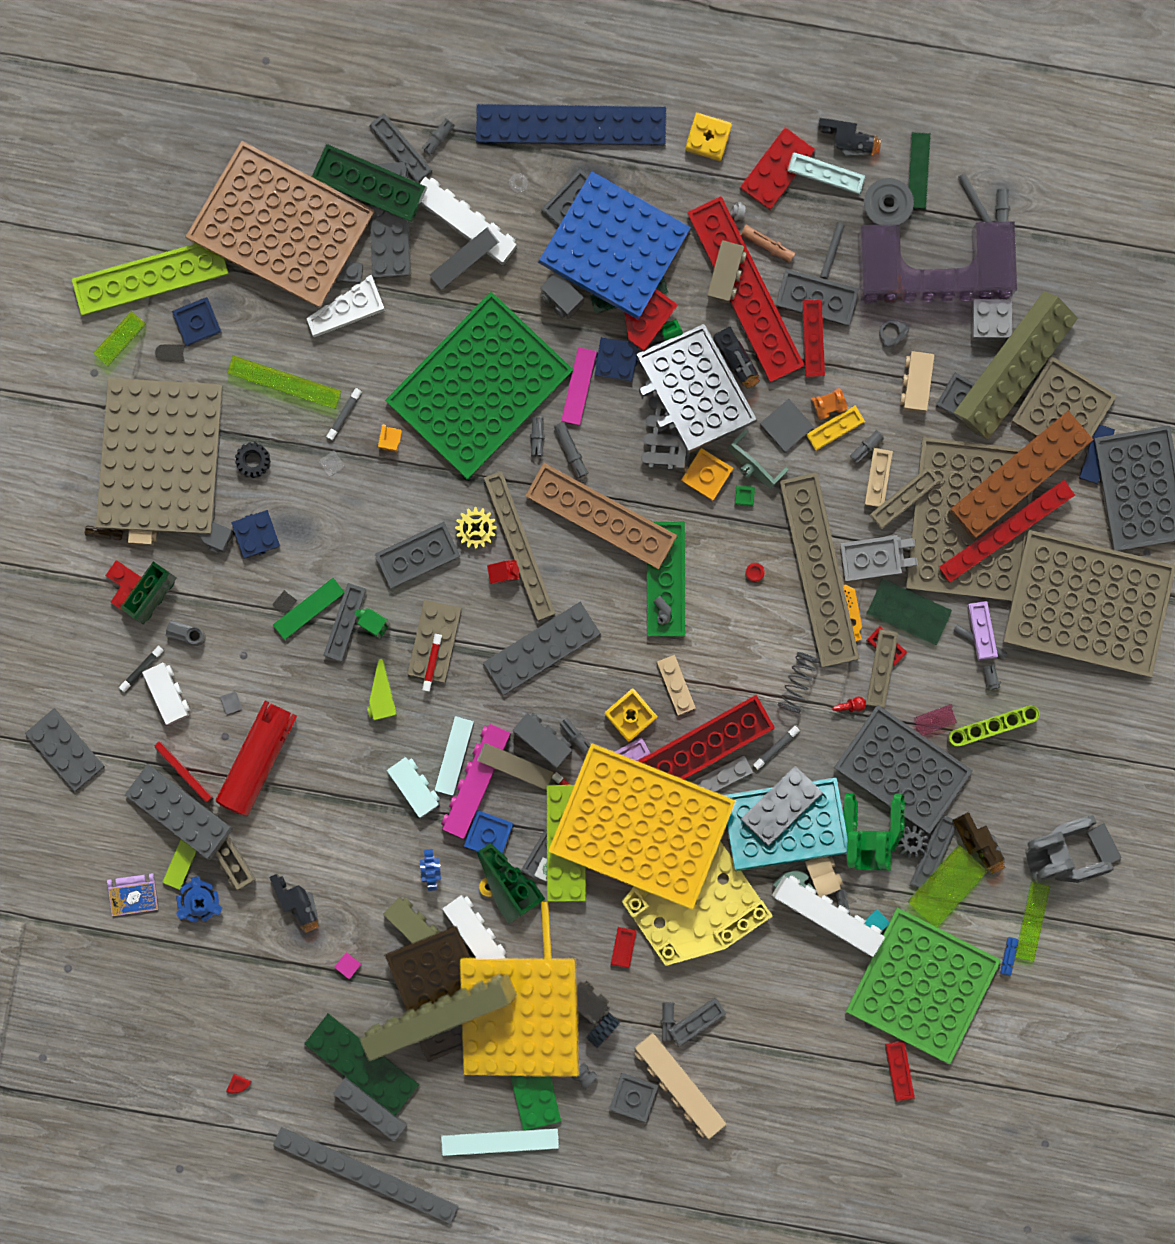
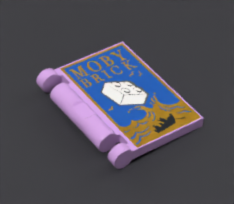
[107,873,158,916]

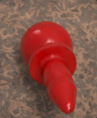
[832,696,866,712]

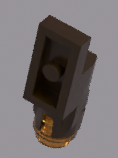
[952,812,1006,874]

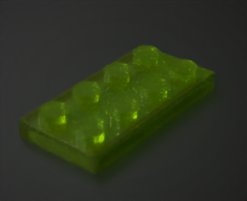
[907,845,988,927]

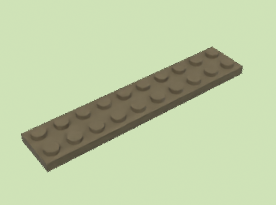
[780,472,860,668]

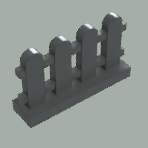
[641,397,689,473]

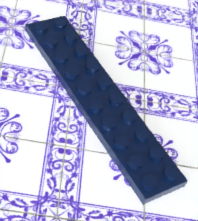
[476,104,666,146]

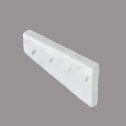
[306,275,385,337]

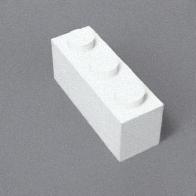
[142,663,190,725]

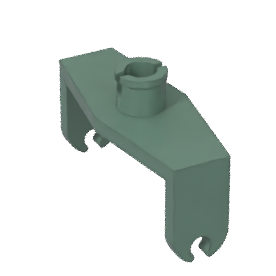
[728,429,789,489]

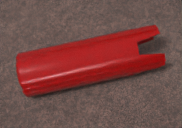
[215,700,297,817]

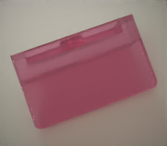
[914,704,957,735]

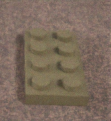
[407,600,462,683]

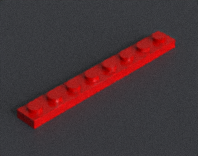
[938,480,1075,583]

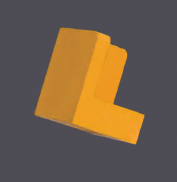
[378,424,402,453]

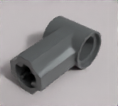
[165,620,206,646]

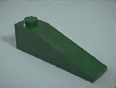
[476,843,545,924]

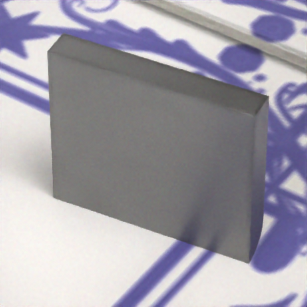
[220,691,242,715]

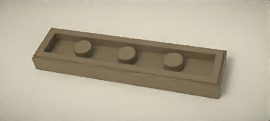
[869,466,941,530]
[866,629,898,708]
[477,743,554,790]

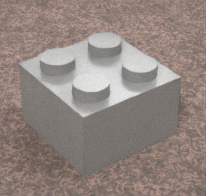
[971,299,1012,341]

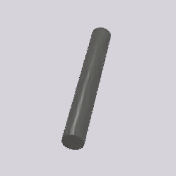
[958,173,993,226]
[820,222,844,279]
[953,625,1007,659]

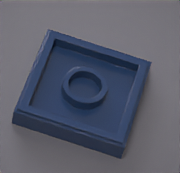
[172,297,222,347]

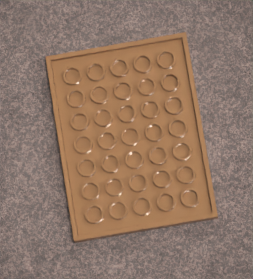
[186,141,375,309]

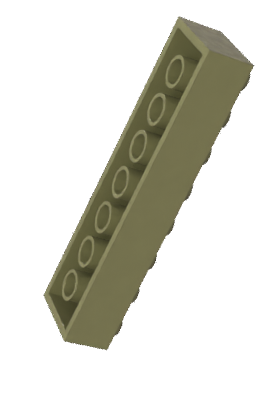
[954,291,1078,440]
[360,973,517,1061]

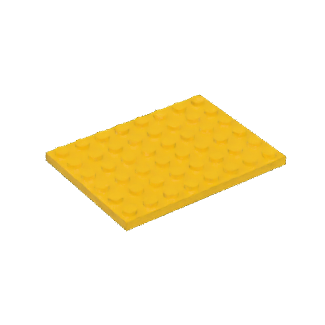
[548,743,735,909]

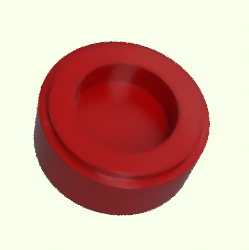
[745,563,765,582]

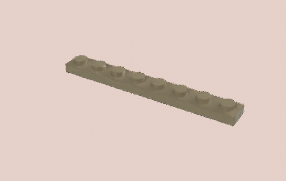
[484,471,555,621]

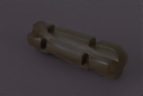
[85,525,123,540]

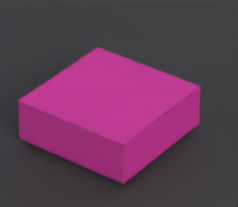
[334,952,361,979]

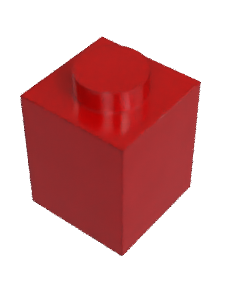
[487,560,520,584]

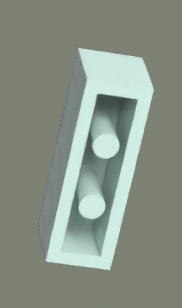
[387,757,440,818]

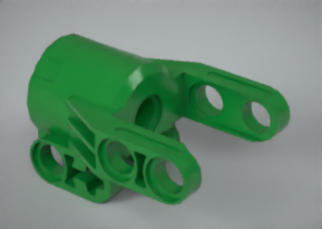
[844,793,905,871]

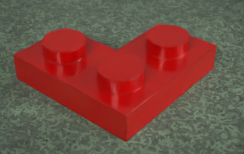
[105,560,141,613]

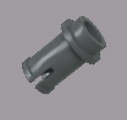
[983,665,1001,690]

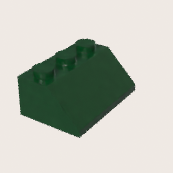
[120,561,177,625]

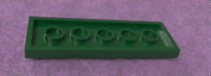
[312,143,428,222]
[304,1013,419,1116]

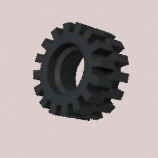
[235,442,271,478]

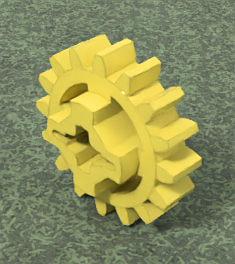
[455,507,497,549]

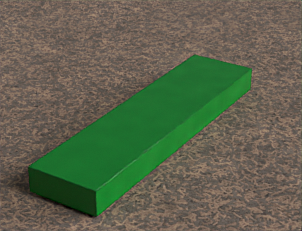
[273,578,345,640]

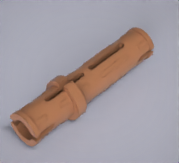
[740,224,796,264]

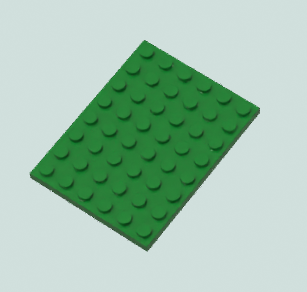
[385,291,573,480]

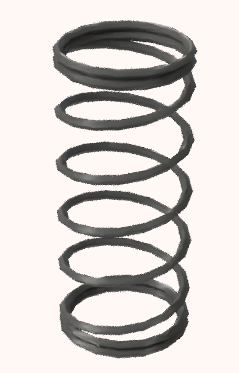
[777,652,820,714]

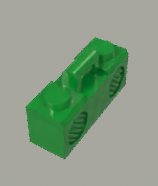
[355,608,390,640]

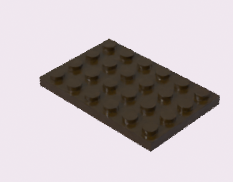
[385,925,470,1062]

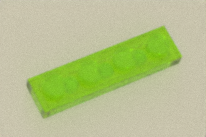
[1015,882,1051,962]

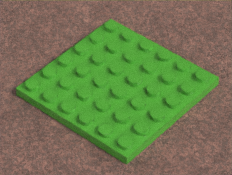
[845,908,1001,1064]

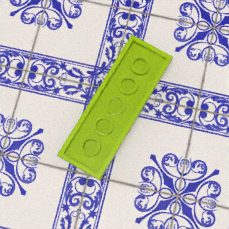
[547,785,587,901]

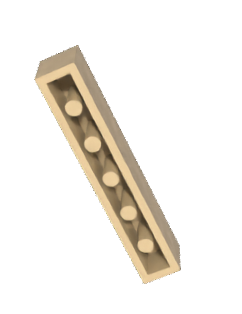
[635,1032,727,1139]

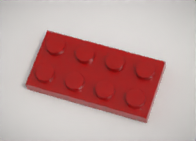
[740,127,815,210]

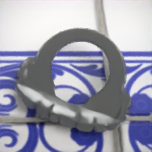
[880,320,909,347]

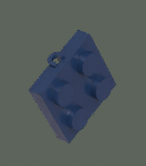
[595,337,638,382]
[231,510,280,559]

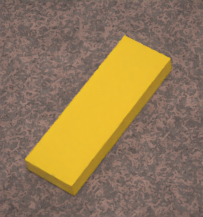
[806,405,865,451]

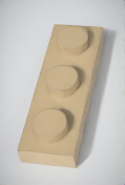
[864,448,893,507]
[657,655,696,715]

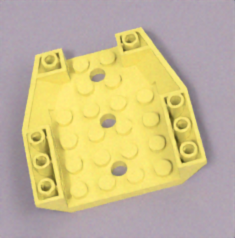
[622,841,772,966]

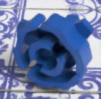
[176,876,222,923]

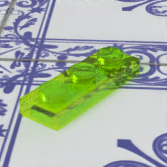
[93,311,146,366]

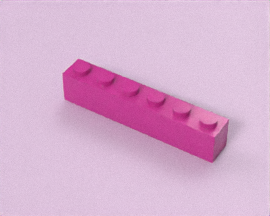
[441,723,511,839]

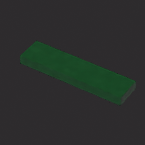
[908,132,931,209]

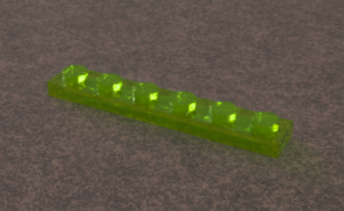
[227,355,342,410]

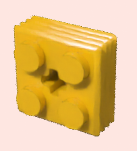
[685,113,732,161]
[604,689,657,742]

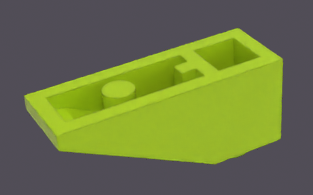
[367,659,397,721]

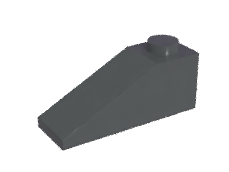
[198,521,234,554]

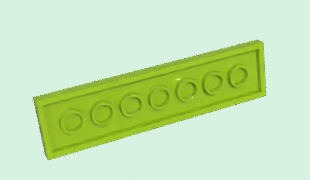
[71,244,229,316]

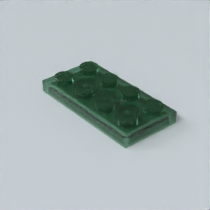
[866,579,952,645]

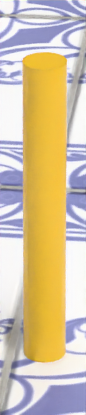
[541,902,552,959]

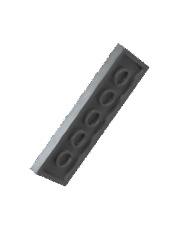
[370,162,411,278]
[483,601,601,695]
[125,764,233,860]

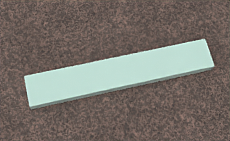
[441,1128,559,1156]

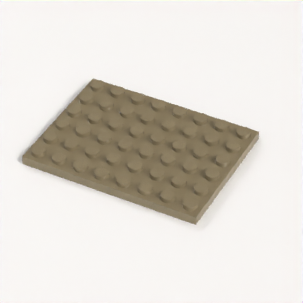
[96,378,223,534]
[906,437,1033,601]
[1003,530,1175,677]

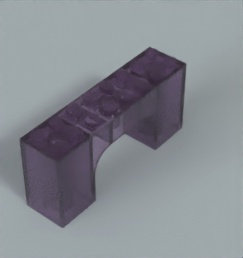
[858,221,1017,303]

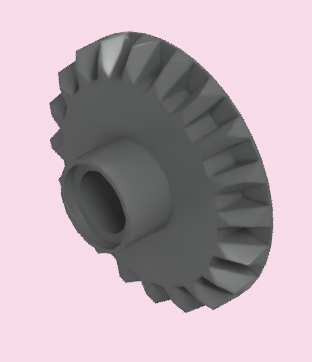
[864,178,914,227]

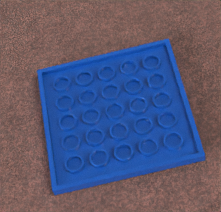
[538,171,691,319]

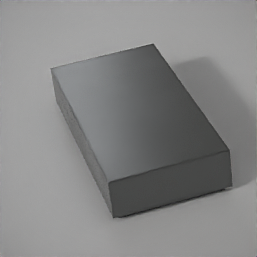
[1087,823,1122,863]

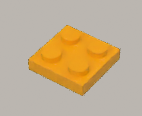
[681,448,733,501]

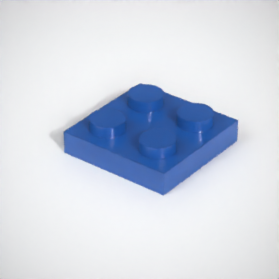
[464,810,513,853]

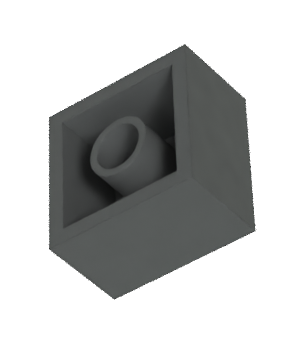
[540,273,584,320]

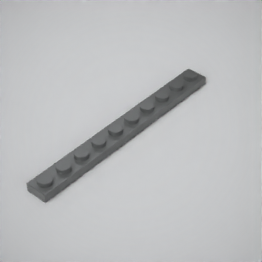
[273,1127,459,1224]

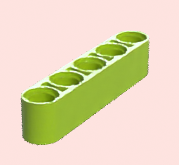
[947,705,1040,747]

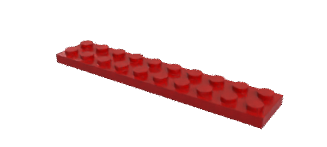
[687,196,805,383]

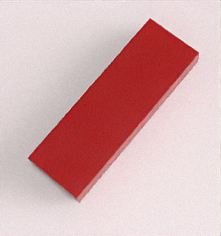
[885,1040,915,1101]

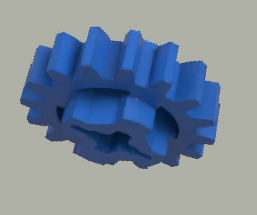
[420,849,441,891]

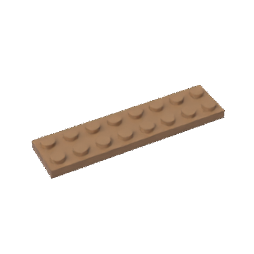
[525,463,678,569]

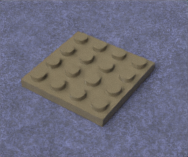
[1011,356,1117,461]

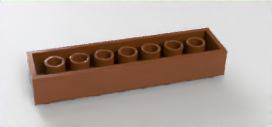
[949,410,1093,540]

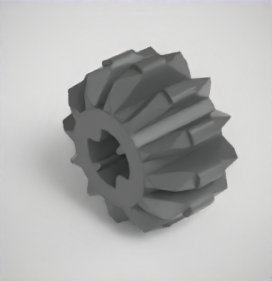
[896,826,928,858]

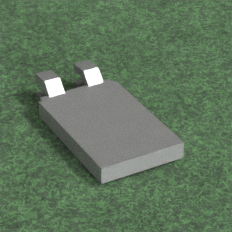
[840,535,918,582]

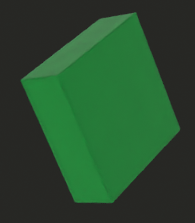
[660,319,683,341]
[734,485,755,507]

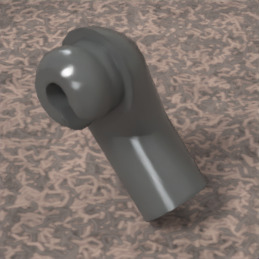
[653,596,671,625]

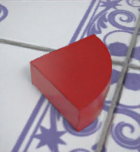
[226,1073,252,1093]

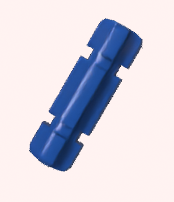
[1000,937,1018,975]

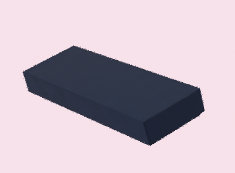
[1079,424,1115,484]

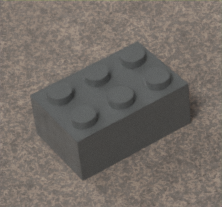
[513,712,572,769]

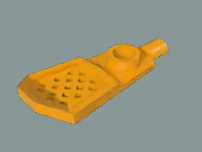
[843,585,862,641]

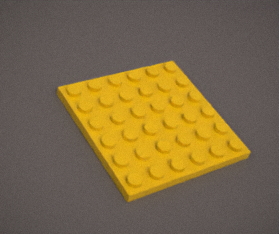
[460,958,579,1076]

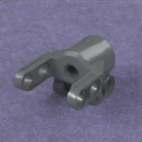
[1025,815,1114,883]

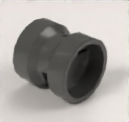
[571,1062,598,1090]

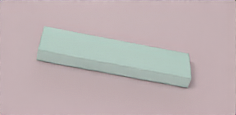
[787,152,865,194]
[435,716,474,795]

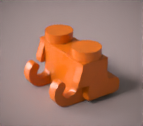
[811,388,848,419]

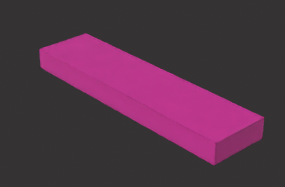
[561,347,597,426]

